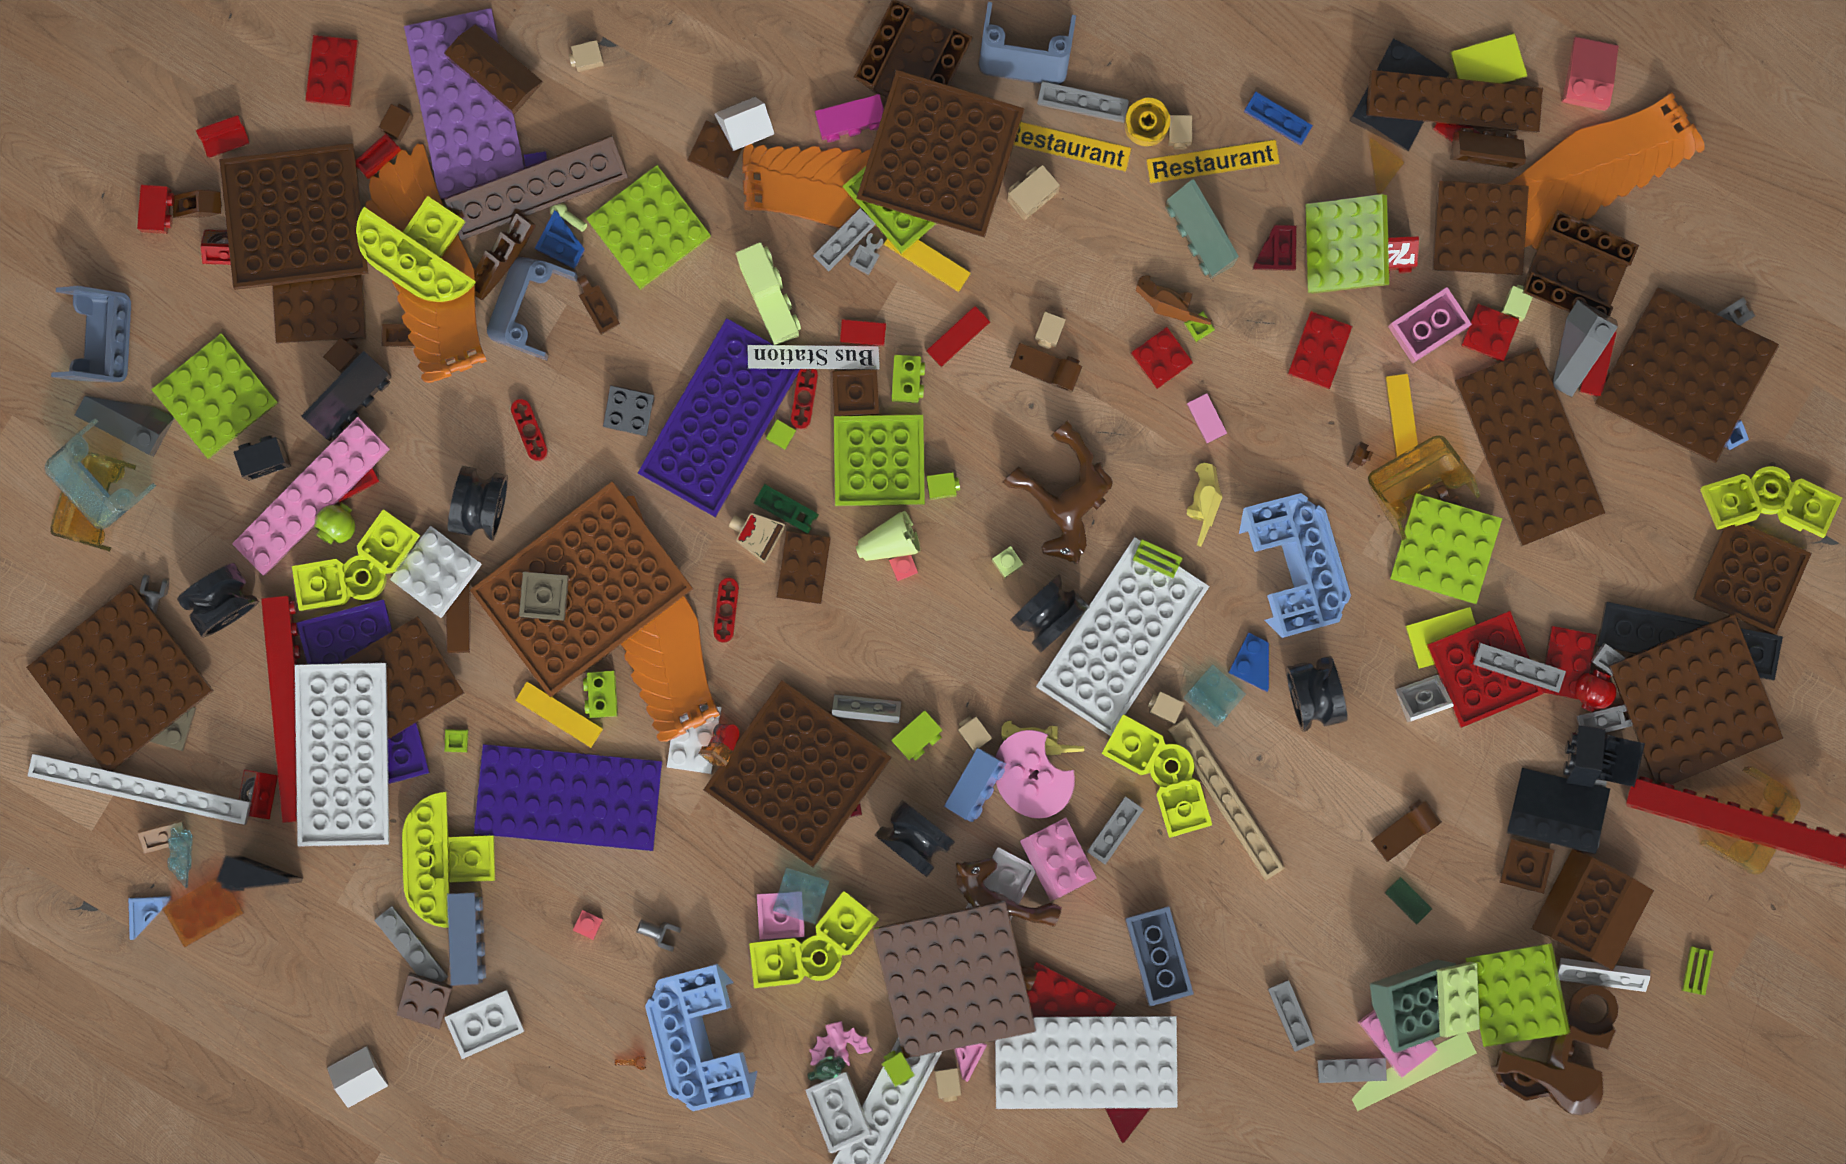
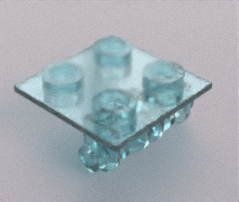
[1183,665,1246,728]
[167,828,193,888]
[773,868,829,924]

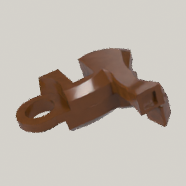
[1491,985,1619,1116]

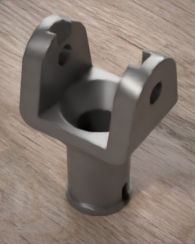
[140,574,169,614]
[636,919,682,952]

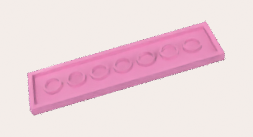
[232,417,390,576]

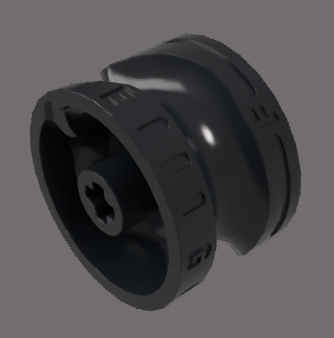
[448,465,508,541]
[177,563,259,638]
[1010,574,1090,653]
[1286,656,1348,732]
[874,800,955,877]

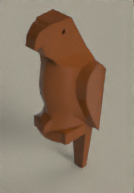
[1136,275,1212,325]

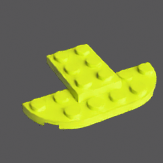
[356,196,476,302]
[402,792,495,928]

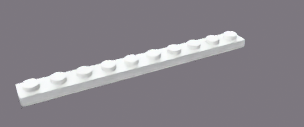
[28,754,251,825]

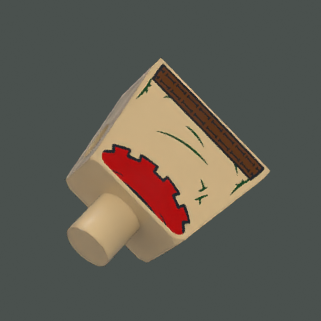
[729,513,786,563]

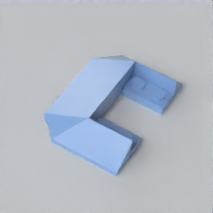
[1239,493,1351,638]
[645,964,757,1111]

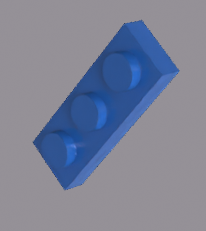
[1244,92,1313,146]

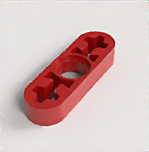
[791,369,818,430]
[511,399,548,462]
[713,578,739,643]

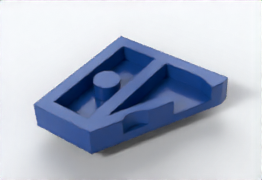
[535,210,585,270]
[1228,633,1269,692]

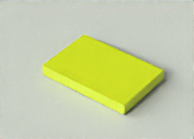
[1450,34,1527,84]
[1405,607,1475,669]

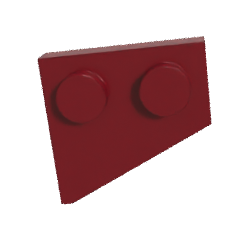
[1252,225,1297,271]
[1105,1108,1151,1143]

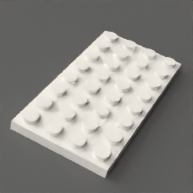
[1036,537,1210,736]
[295,663,390,846]
[995,1016,1177,1109]

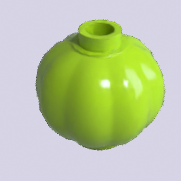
[314,503,356,545]

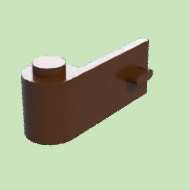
[1009,343,1082,392]
[1371,799,1442,862]

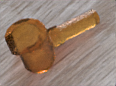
[615,1056,646,1070]

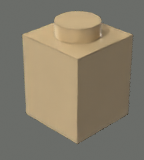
[569,40,604,72]
[1168,115,1192,149]
[1035,312,1066,349]
[1148,692,1184,724]
[958,716,992,752]
[935,1067,961,1102]

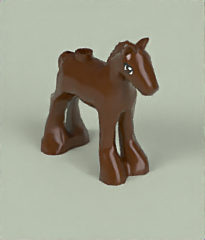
[1002,420,1113,564]
[956,858,1062,991]

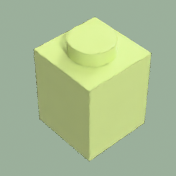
[1501,285,1533,322]
[992,546,1024,579]

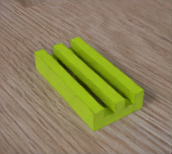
[1132,539,1183,579]
[1682,947,1714,995]

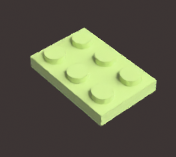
[1437,962,1480,1037]

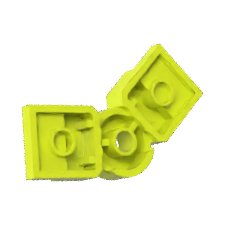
[1700,466,1842,538]
[292,509,420,611]
[1102,714,1212,838]
[749,891,879,988]

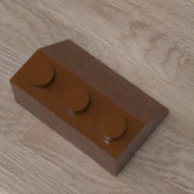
[1450,128,1526,169]

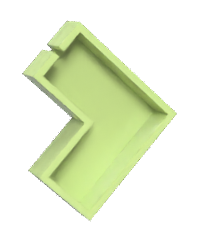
[736,242,801,345]

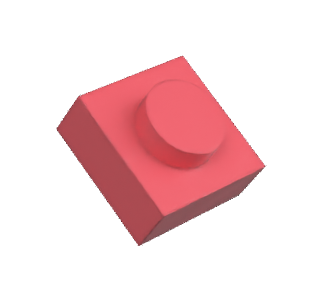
[889,555,918,582]
[573,910,603,940]

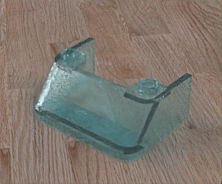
[44,418,156,529]

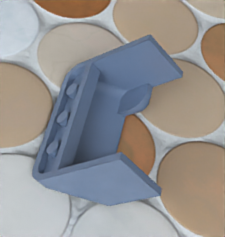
[979,2,1076,85]
[487,257,578,361]
[51,286,131,382]

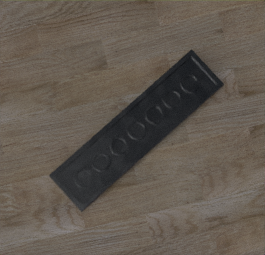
[1597,602,1783,681]

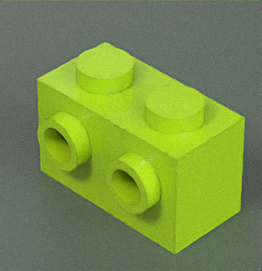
[892,355,925,403]
[583,671,618,718]
[891,710,943,761]

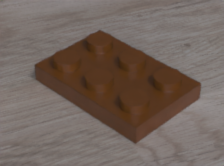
[777,531,831,604]

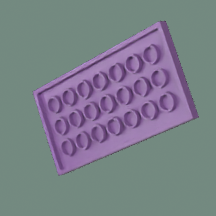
[404,8,524,200]

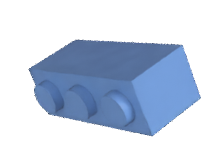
[944,748,1006,822]

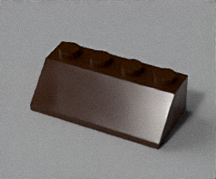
[444,24,543,115]

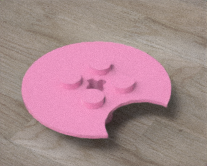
[996,730,1075,818]

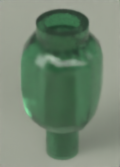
[807,1055,845,1081]

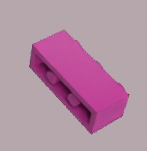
[815,94,884,142]

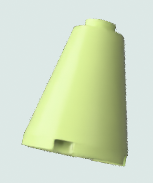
[856,511,921,561]

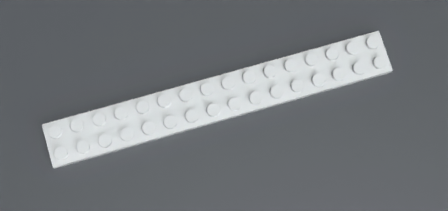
[832,847,1035,1164]

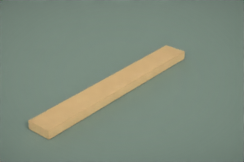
[1168,717,1285,881]

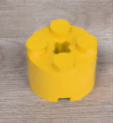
[1124,98,1170,146]

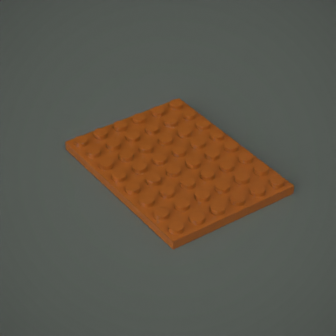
[470,481,694,697]

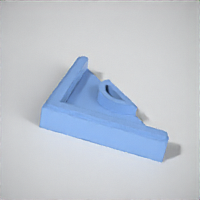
[128,896,172,940]

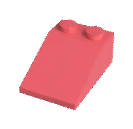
[1562,37,1618,111]

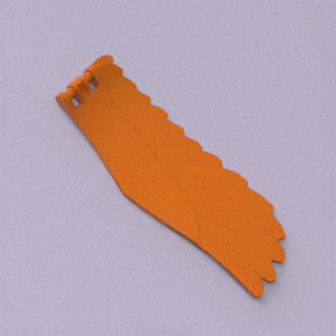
[1505,92,1704,250]
[365,144,487,383]
[742,144,876,229]
[621,496,720,742]

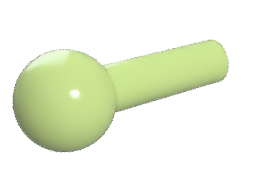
[550,202,587,232]

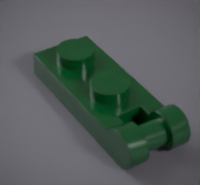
[753,484,819,534]

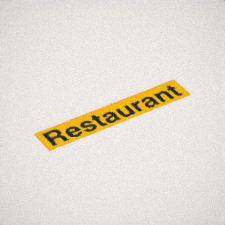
[1014,122,1131,172]
[1147,140,1280,183]

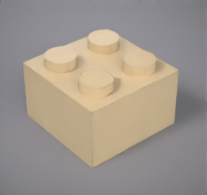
[1007,165,1060,221]

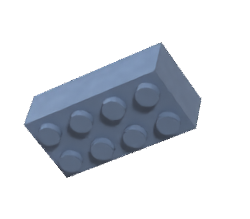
[447,892,486,985]
[1124,906,1194,1006]

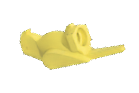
[1186,463,1223,547]
[1002,721,1084,755]

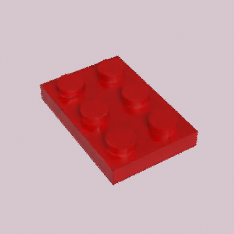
[305,35,359,107]
[1287,311,1353,390]
[1541,626,1597,700]

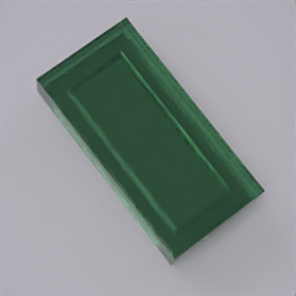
[1384,877,1432,925]

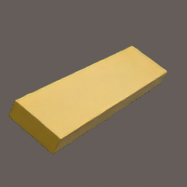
[884,239,971,292]
[1385,374,1420,465]
[515,682,603,748]

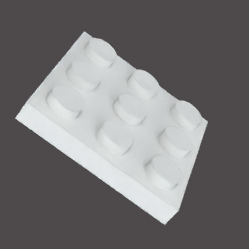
[390,526,482,618]

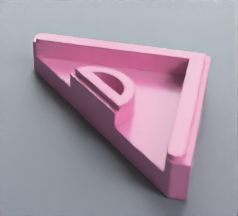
[954,1043,987,1082]

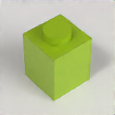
[927,472,960,500]
[881,1050,915,1087]

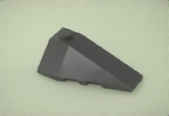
[1553,299,1618,397]
[74,396,175,457]

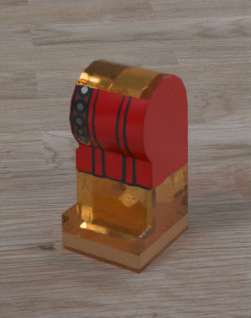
[698,724,739,766]

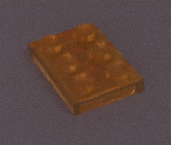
[162,877,244,948]

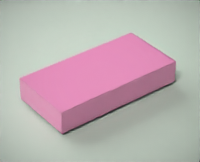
[1187,394,1227,444]

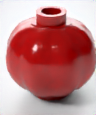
[1575,669,1616,712]

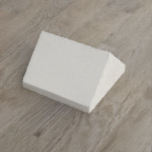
[715,97,774,151]
[1396,675,1453,722]
[327,1046,388,1108]

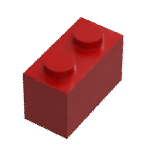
[137,185,174,234]

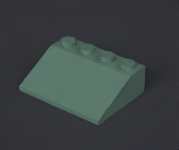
[1165,179,1239,279]
[1370,959,1456,1053]

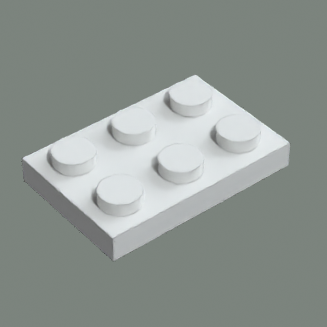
[667,705,722,774]
[444,990,525,1059]
[805,1072,872,1153]

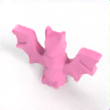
[810,1021,873,1068]

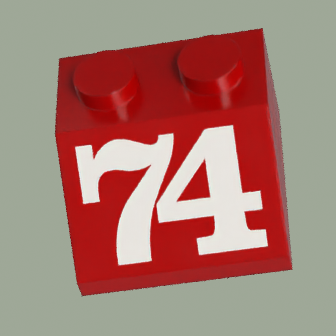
[1388,236,1419,274]

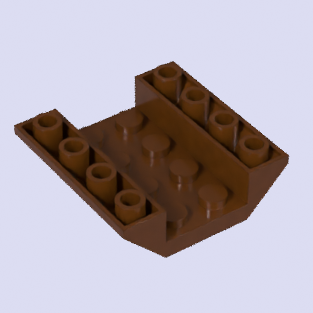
[853,0,973,98]
[1523,210,1639,316]
[1531,849,1654,971]

